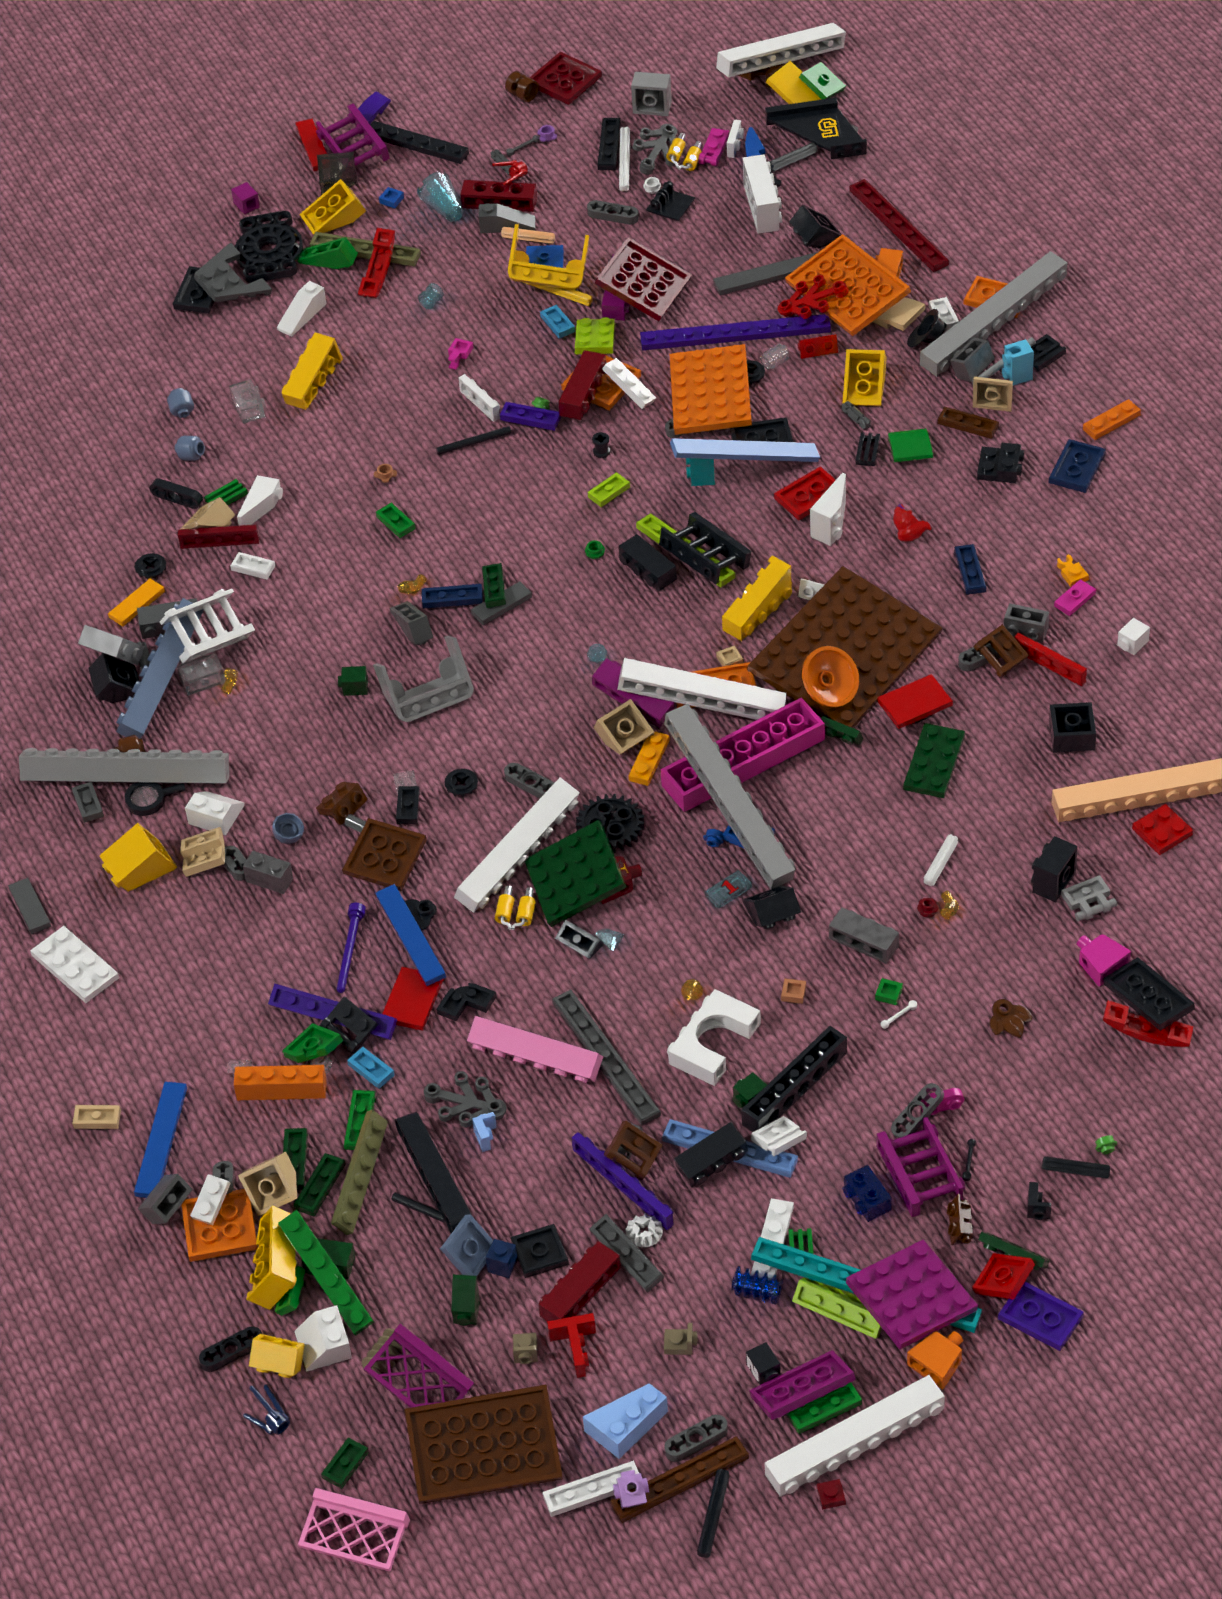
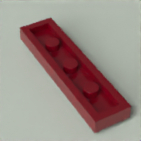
[178,524,259,549]

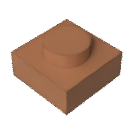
[781,979,806,1004]

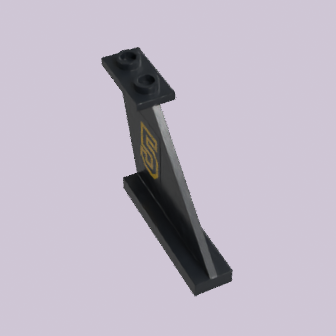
[765,97,867,159]

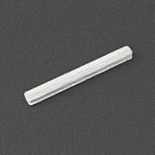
[619,127,630,192]

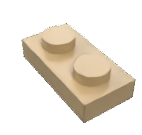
[73,1105,121,1129]

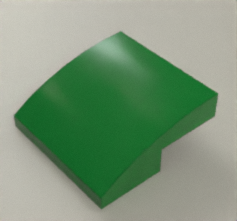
[888,428,933,462]

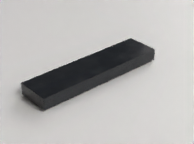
[597,118,621,170]

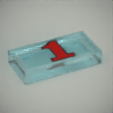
[705,870,752,909]

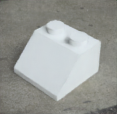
[185,791,244,835]
[295,1305,352,1371]

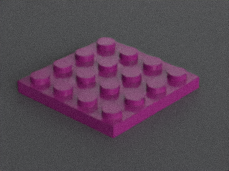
[846,1239,978,1350]

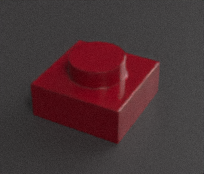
[816,1479,846,1510]

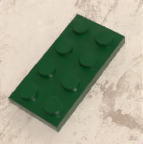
[903,723,965,798]

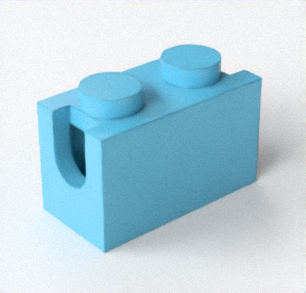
[1002,339,1034,385]

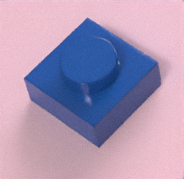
[379,187,404,208]

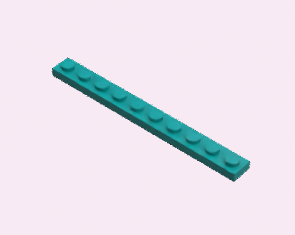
[751,1237,982,1333]

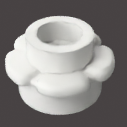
[643,177,661,194]

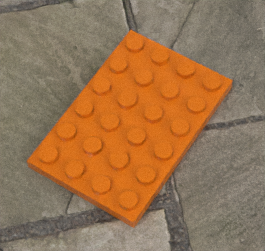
[785,234,912,336]
[669,344,752,435]

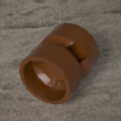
[505,71,539,102]

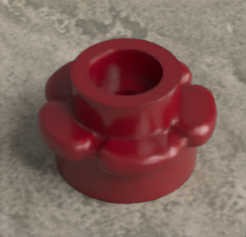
[917,898,939,918]

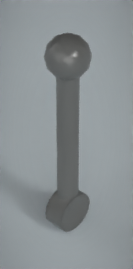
[506,135,539,156]

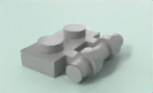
[1061,875,1117,921]

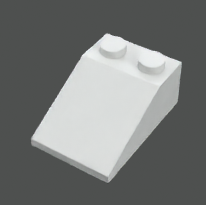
[810,473,846,546]

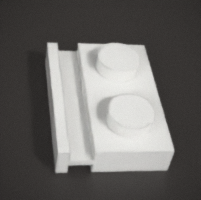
[751,1116,807,1156]

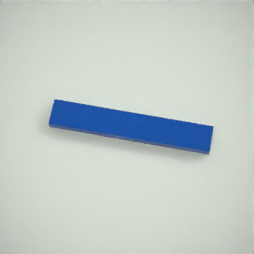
[375,884,446,986]
[134,1082,187,1198]

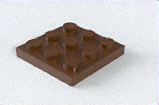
[342,818,427,891]

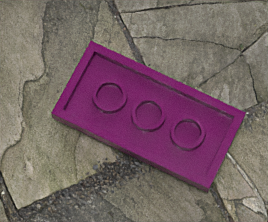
[749,1350,856,1420]

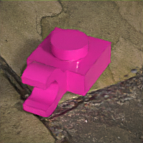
[448,338,473,370]

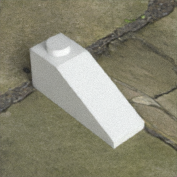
[277,281,326,337]
[237,475,283,526]

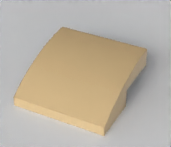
[873,298,925,331]
[180,827,225,877]

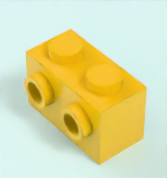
[249,1334,305,1378]

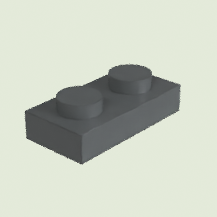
[72,782,104,823]

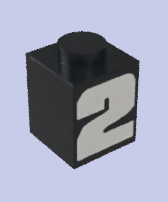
[746,1342,781,1385]

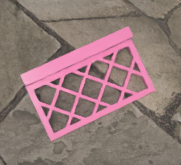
[298,1488,410,1572]

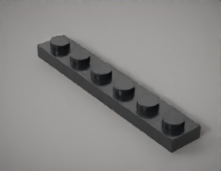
[370,121,469,164]

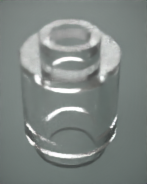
[760,343,789,369]

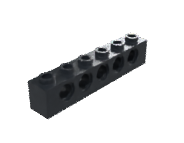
[741,1026,847,1132]

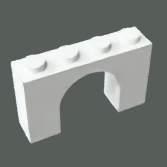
[667,989,761,1086]

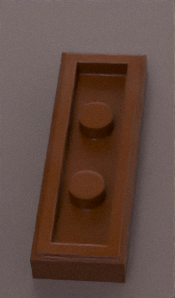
[937,406,999,439]

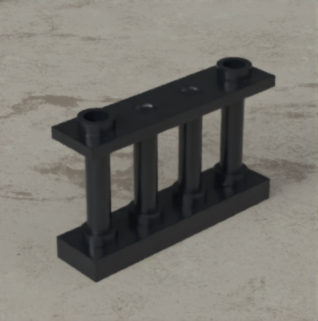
[659,512,752,584]

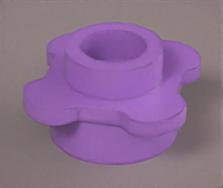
[537,125,557,142]

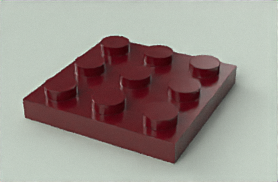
[530,52,602,105]

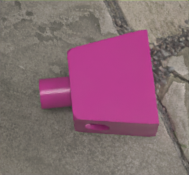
[1077,935,1131,987]

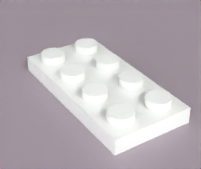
[30,926,119,1003]

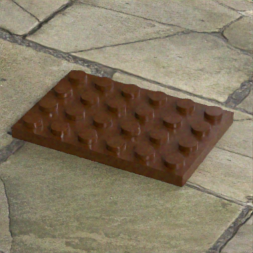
[404,1384,563,1504]

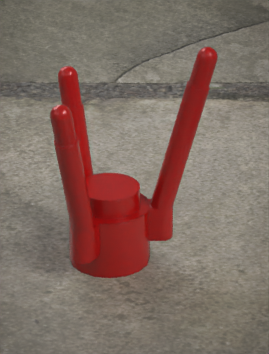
[492,159,528,185]

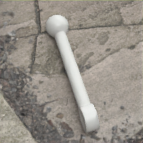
[881,1000,917,1029]

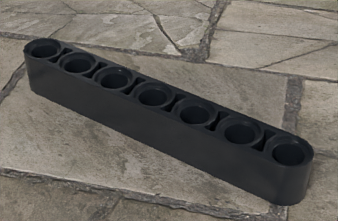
[395,1112,471,1233]

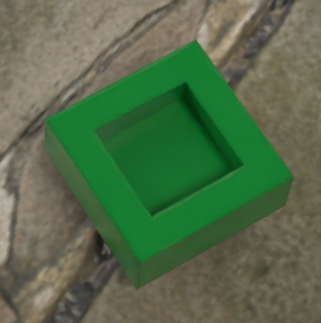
[875,978,903,1005]

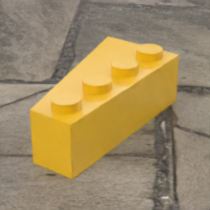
[281,332,343,410]
[722,555,792,641]
[246,1205,297,1310]

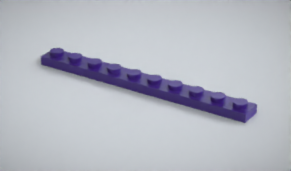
[640,314,831,351]

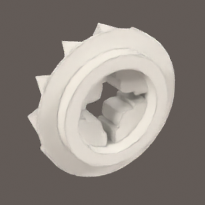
[626,1213,663,1247]

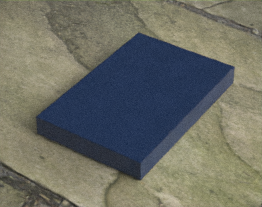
[1048,439,1106,493]

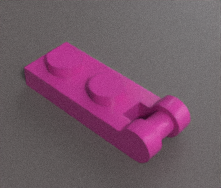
[698,128,729,166]

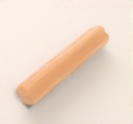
[501,227,555,244]

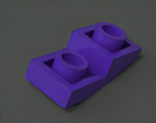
[358,91,391,124]

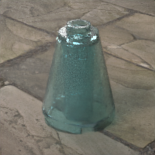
[417,172,464,222]

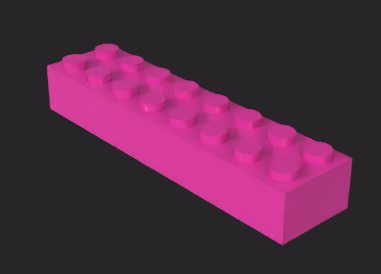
[661,697,825,812]

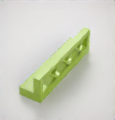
[792,1277,882,1339]

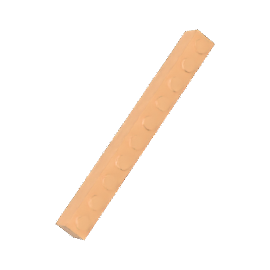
[1052,758,1222,822]

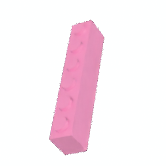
[467,1016,603,1084]

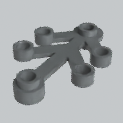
[633,124,683,175]
[424,1071,507,1127]

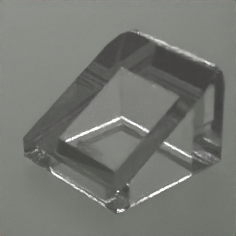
[393,770,417,795]

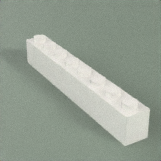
[716,23,846,78]
[617,658,786,720]
[454,778,580,913]
[765,1375,945,1497]

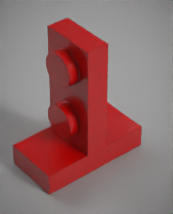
[547,1313,596,1378]

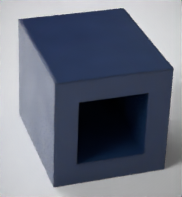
[486,1239,518,1278]

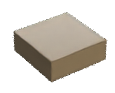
[716,645,744,666]

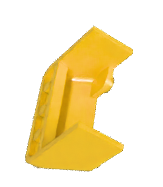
[508,224,589,290]

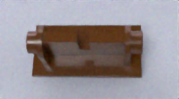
[947,1194,973,1245]

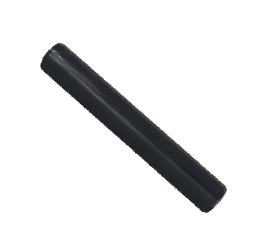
[697,1469,729,1558]

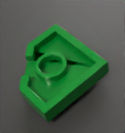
[282,1023,343,1063]

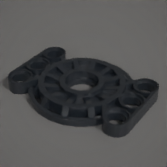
[234,211,303,283]

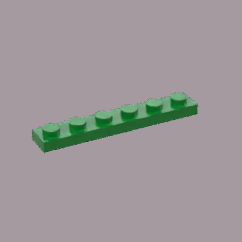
[278,1210,374,1336]

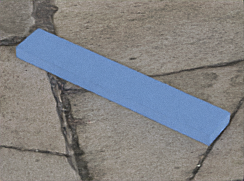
[662,1119,798,1178]

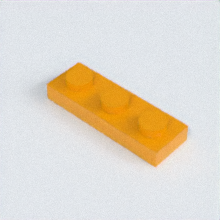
[628,731,670,786]

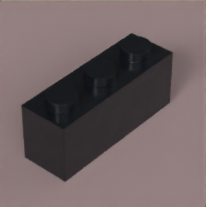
[619,534,677,591]
[674,1122,748,1188]

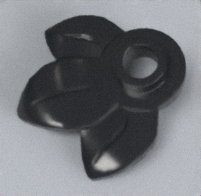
[405,899,437,931]

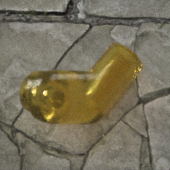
[398,574,427,594]
[221,668,238,694]
[940,891,959,919]

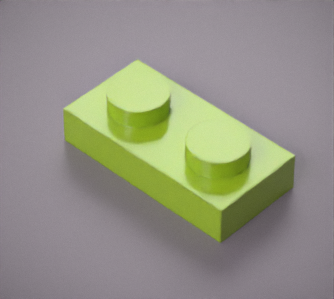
[588,472,630,507]

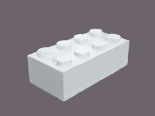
[743,155,782,234]

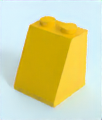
[99,823,177,892]

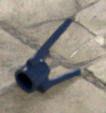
[243,1385,290,1435]

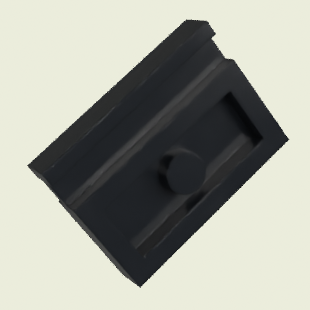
[1031,334,1066,372]

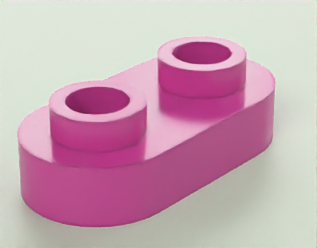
[919,1088,965,1115]

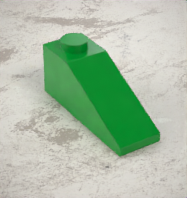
[297,237,358,269]

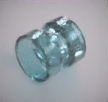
[418,283,444,309]

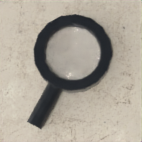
[125,782,186,816]

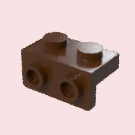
[316,782,368,825]

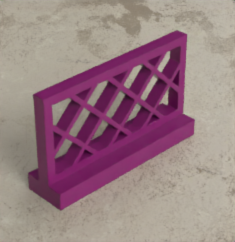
[363,1323,474,1408]

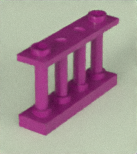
[316,103,390,178]
[876,1117,966,1217]

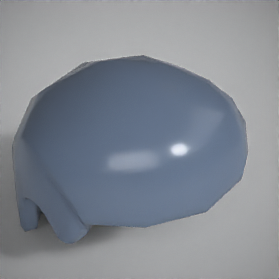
[272,813,304,844]

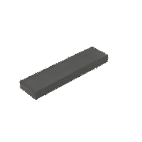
[589,1214,664,1293]

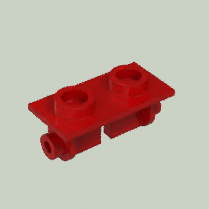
[797,334,838,359]

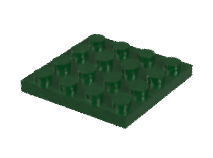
[525,820,627,927]

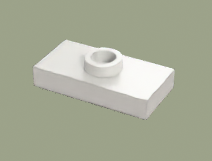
[230,552,275,580]

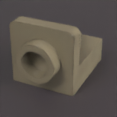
[664,1323,698,1355]
[513,1333,538,1364]

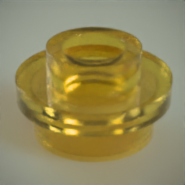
[681,979,703,1000]

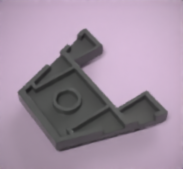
[194,243,272,302]

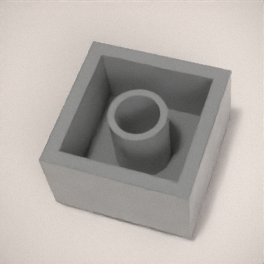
[631,72,672,116]

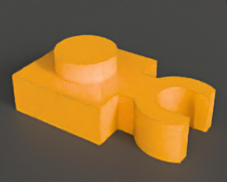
[1057,554,1089,587]

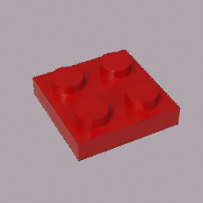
[1132,804,1193,855]
[972,1253,1035,1300]

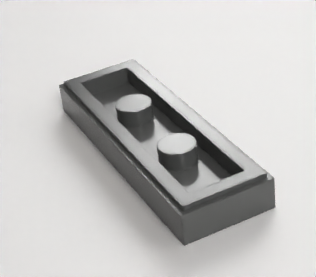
[471,581,532,625]
[8,878,51,935]

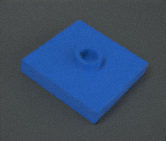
[526,245,564,268]

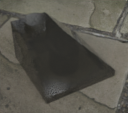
[317,152,357,195]

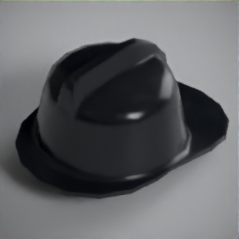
[907,309,947,347]

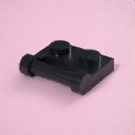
[319,996,379,1054]

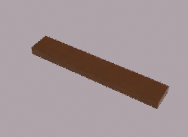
[610,1436,749,1523]

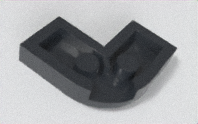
[436,983,497,1021]

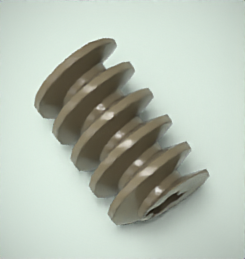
[361,1328,406,1379]

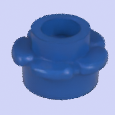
[703,829,724,847]

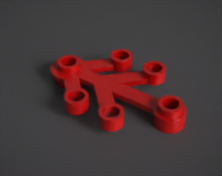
[777,274,849,319]

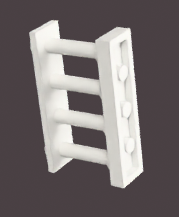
[160,589,255,664]

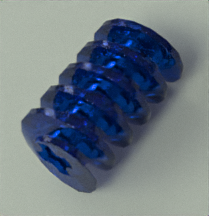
[732,1266,783,1305]

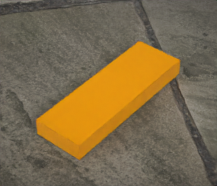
[108,578,165,627]

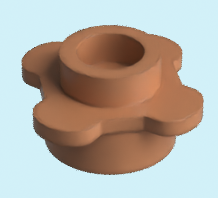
[374,464,397,483]

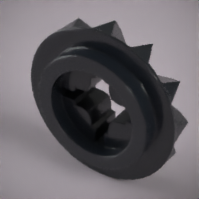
[747,360,765,385]
[134,553,166,580]
[444,769,478,797]

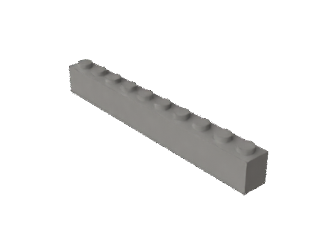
[920,251,1067,377]
[664,703,796,889]
[19,748,230,783]

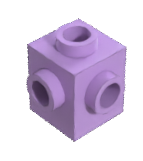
[613,1470,649,1509]

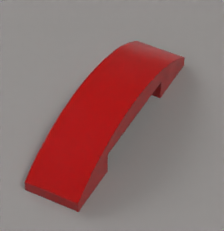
[358,228,395,298]
[1103,1000,1194,1047]

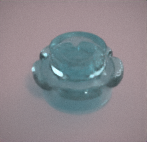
[587,644,607,663]

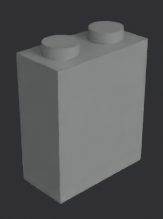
[78,625,144,666]

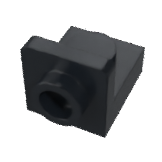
[1027,1182,1052,1220]

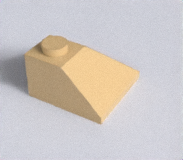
[973,377,1013,412]
[179,497,235,530]

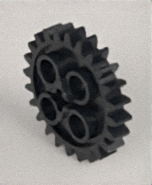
[576,794,645,853]

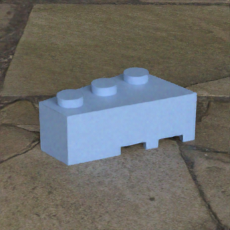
[583,1383,668,1459]

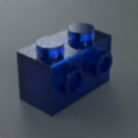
[842,1165,892,1222]

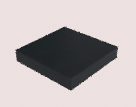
[510,1224,569,1278]

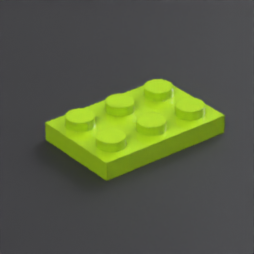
[575,317,615,354]

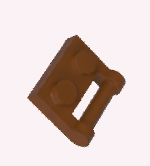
[973,624,1028,678]
[604,1121,662,1180]

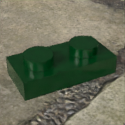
[821,716,863,745]
[321,1437,369,1489]

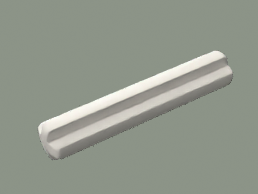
[924,834,958,886]

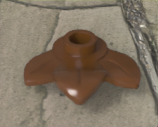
[989,999,1033,1038]

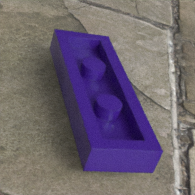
[500,402,561,431]

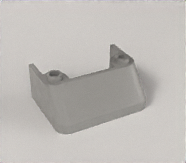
[373,636,474,722]

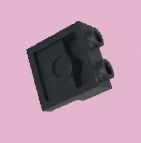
[977,443,1025,483]

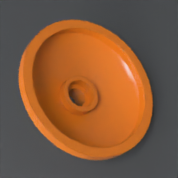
[802,646,859,708]

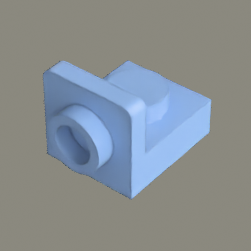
[472,1112,496,1152]

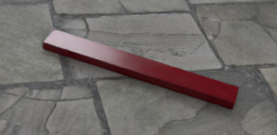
[849,179,949,272]

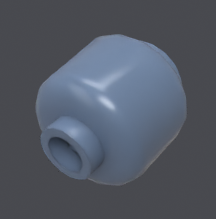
[167,388,194,418]
[175,435,205,461]

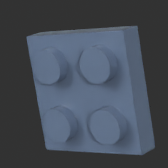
[440,1214,493,1276]

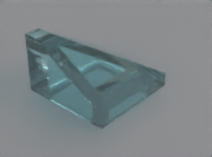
[596,928,624,951]

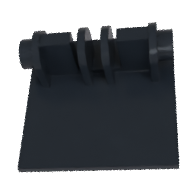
[646,181,695,221]

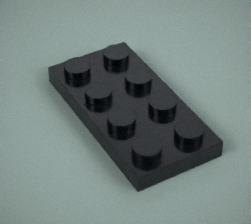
[1103,957,1195,1031]

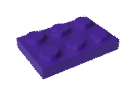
[998,1282,1084,1351]

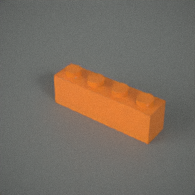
[234,1065,327,1101]

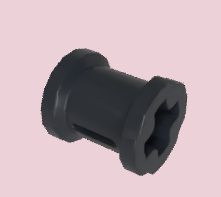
[592,432,610,458]

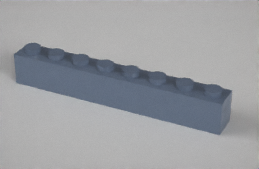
[116,598,204,739]

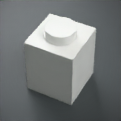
[1117,618,1150,655]

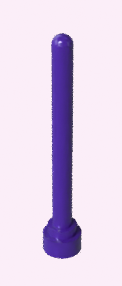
[337,902,366,993]

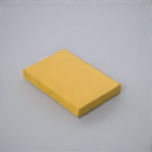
[766,61,821,104]

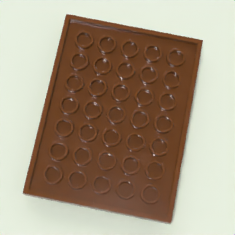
[747,566,943,728]

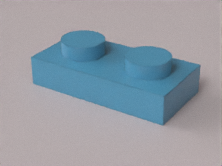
[540,305,575,339]
[347,1047,395,1089]

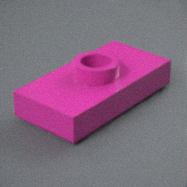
[1054,579,1096,616]

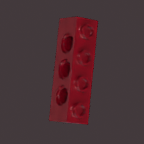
[460,180,537,212]

